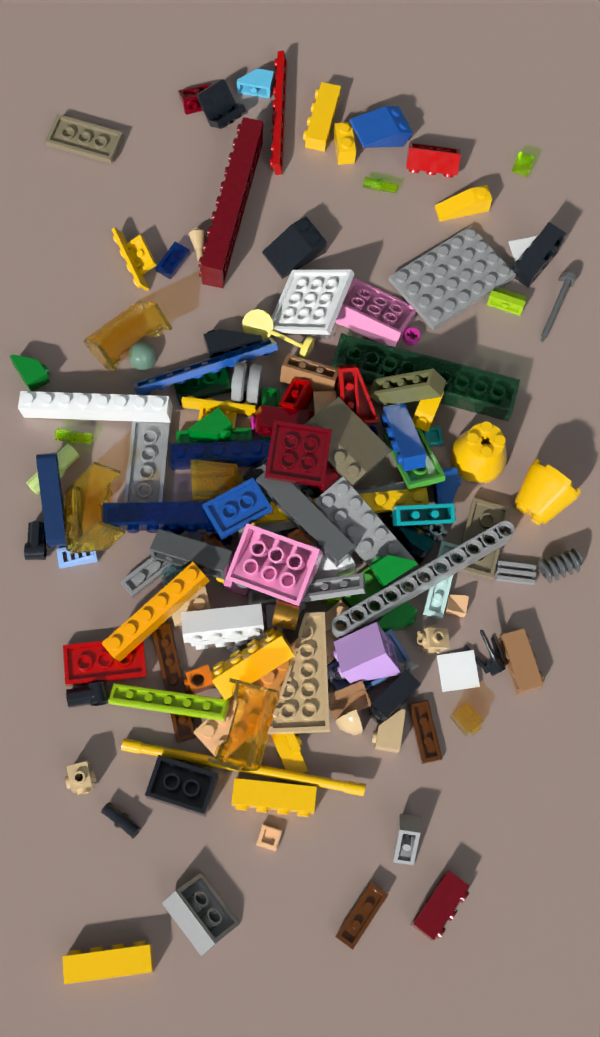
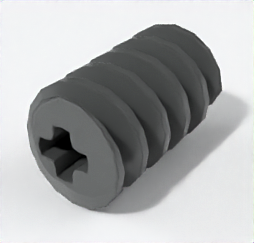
[538,548,582,583]

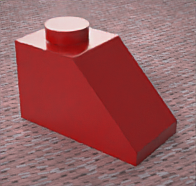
[279,377,313,410]

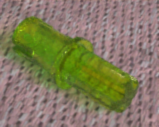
[363,176,398,193]
[55,428,94,444]

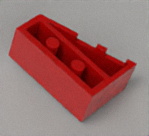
[337,364,379,423]

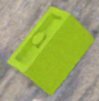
[486,288,526,316]

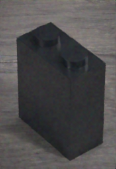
[369,670,421,724]

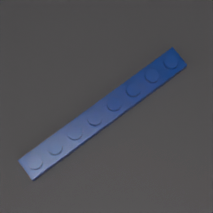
[133,338,278,395]

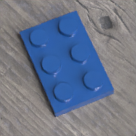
[202,478,273,540]

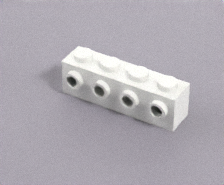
[181,604,264,644]

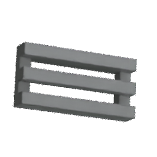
[496,560,536,585]

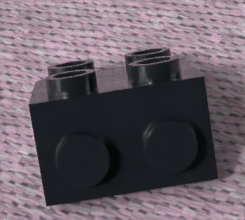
[197,79,246,129]

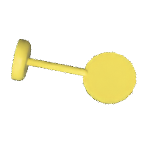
[242,309,315,359]

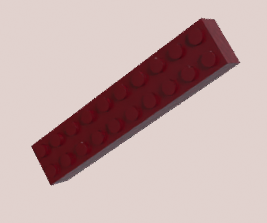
[198,117,263,288]

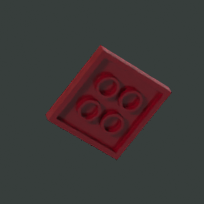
[265,420,332,487]

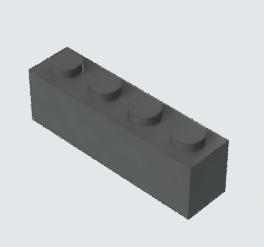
[150,529,233,580]

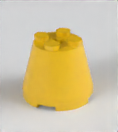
[451,421,507,483]
[515,459,581,526]

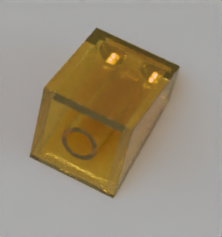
[190,460,242,509]

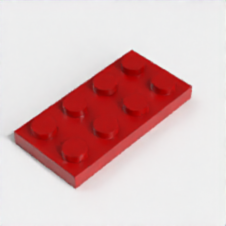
[63,640,147,686]

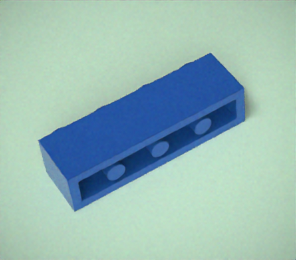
[381,403,426,472]

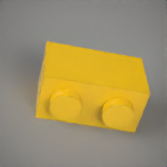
[334,122,356,165]

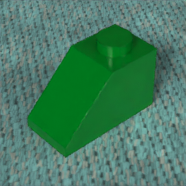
[10,354,50,391]
[188,407,233,442]
[369,555,417,587]
[378,602,417,632]

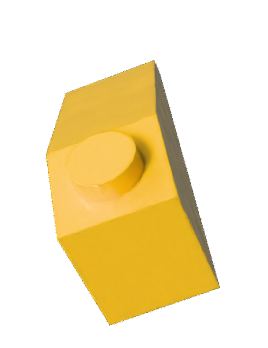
[435,185,492,222]

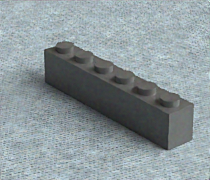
[256,471,355,567]

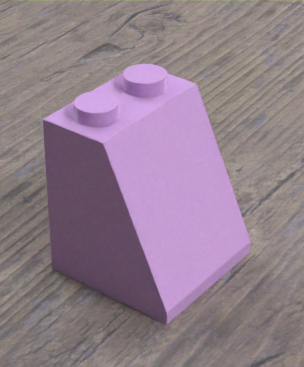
[333,622,402,683]

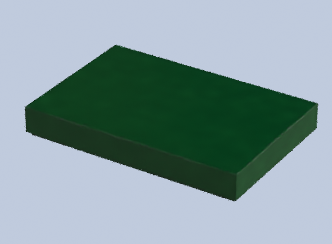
[170,367,232,405]

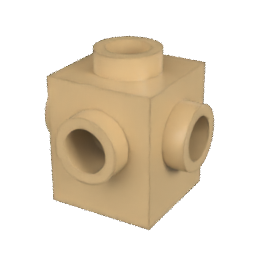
[417,625,450,655]
[65,761,97,795]

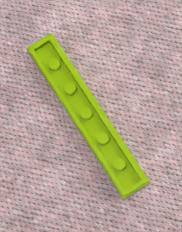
[108,683,230,721]

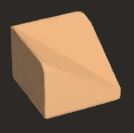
[445,594,469,618]

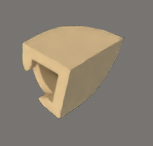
[335,710,363,735]

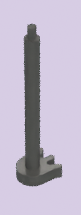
[540,272,577,342]

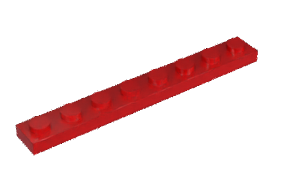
[270,50,287,175]

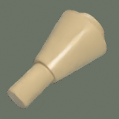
[188,228,206,262]

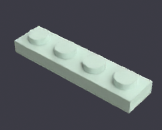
[423,541,459,620]

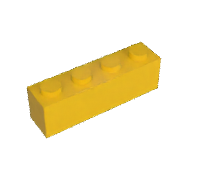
[303,82,341,152]
[231,778,317,817]
[62,941,154,984]

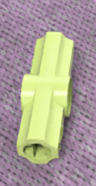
[26,444,80,495]

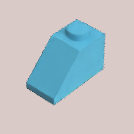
[237,68,274,99]

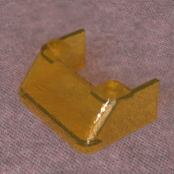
[83,301,172,371]
[64,461,125,553]
[207,678,279,771]

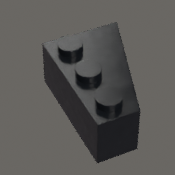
[512,222,567,288]

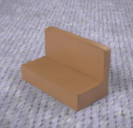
[328,681,371,721]

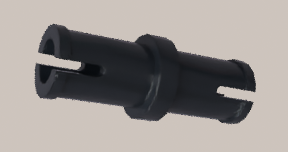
[101,802,141,839]

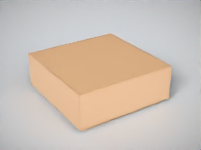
[256,824,282,851]

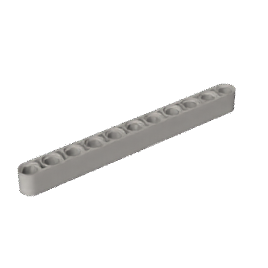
[331,521,515,638]

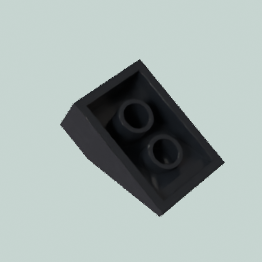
[262,216,327,279]

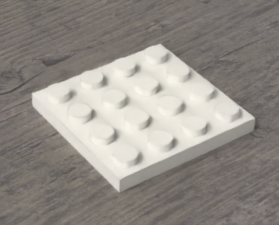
[271,270,355,335]

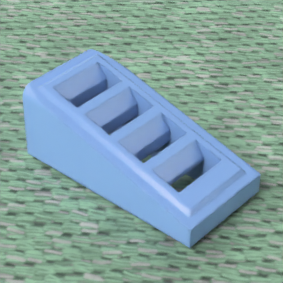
[56,540,98,569]

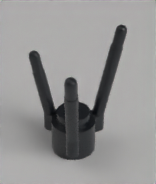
[464,629,506,676]

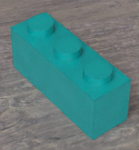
[392,503,455,526]

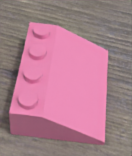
[335,278,416,350]
[225,523,324,606]

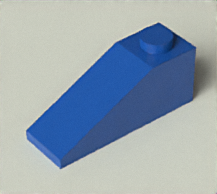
[433,468,462,504]

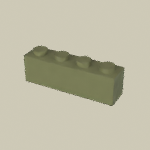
[369,369,446,406]

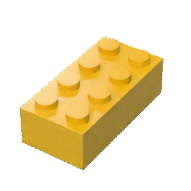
[211,627,294,700]

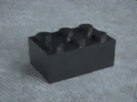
[145,755,219,817]

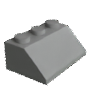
[162,873,240,956]

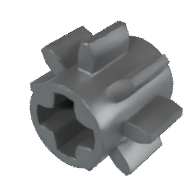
[423,524,448,543]

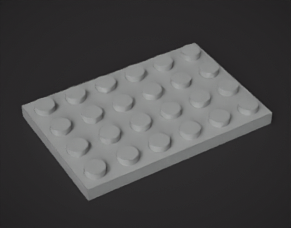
[388,226,516,330]

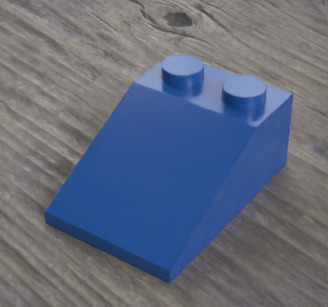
[349,106,413,148]

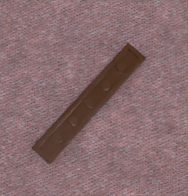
[153,622,197,743]

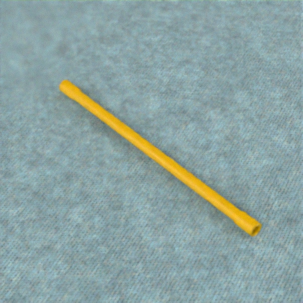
[121,738,366,796]

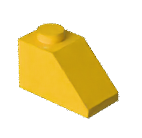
[412,391,444,432]

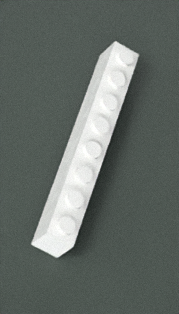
[18,391,173,423]

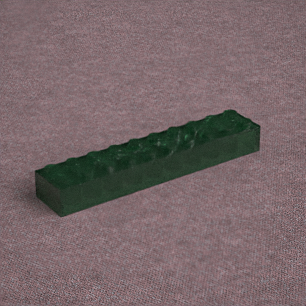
[331,333,520,421]

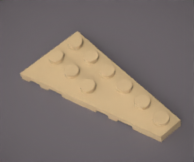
[267,612,330,735]

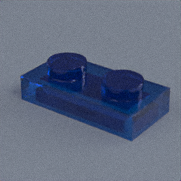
[155,242,190,280]

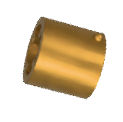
[272,600,300,630]

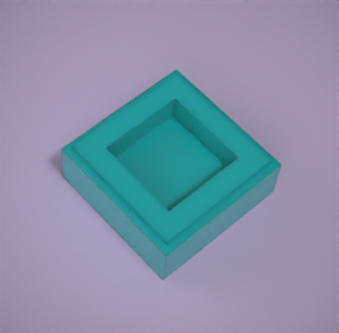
[422,426,444,447]

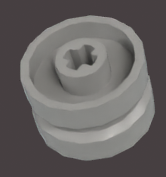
[231,362,263,405]

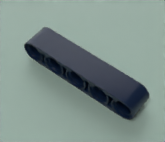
[36,452,68,548]

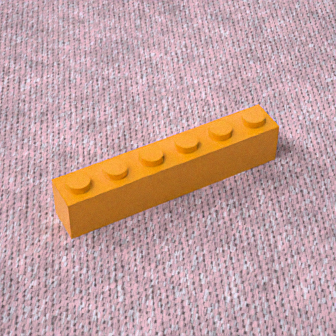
[101,562,210,661]

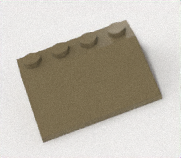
[304,397,392,487]

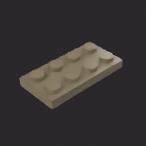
[45,114,123,164]
[457,498,510,580]

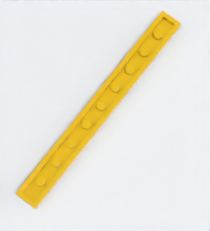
[250,487,429,525]

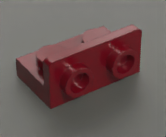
[178,83,212,115]

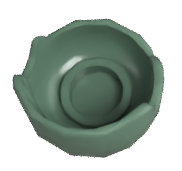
[128,341,157,370]

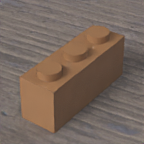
[280,354,338,391]
[498,629,544,695]

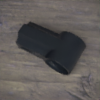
[24,521,47,560]
[66,682,108,708]

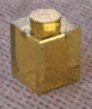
[450,702,484,736]

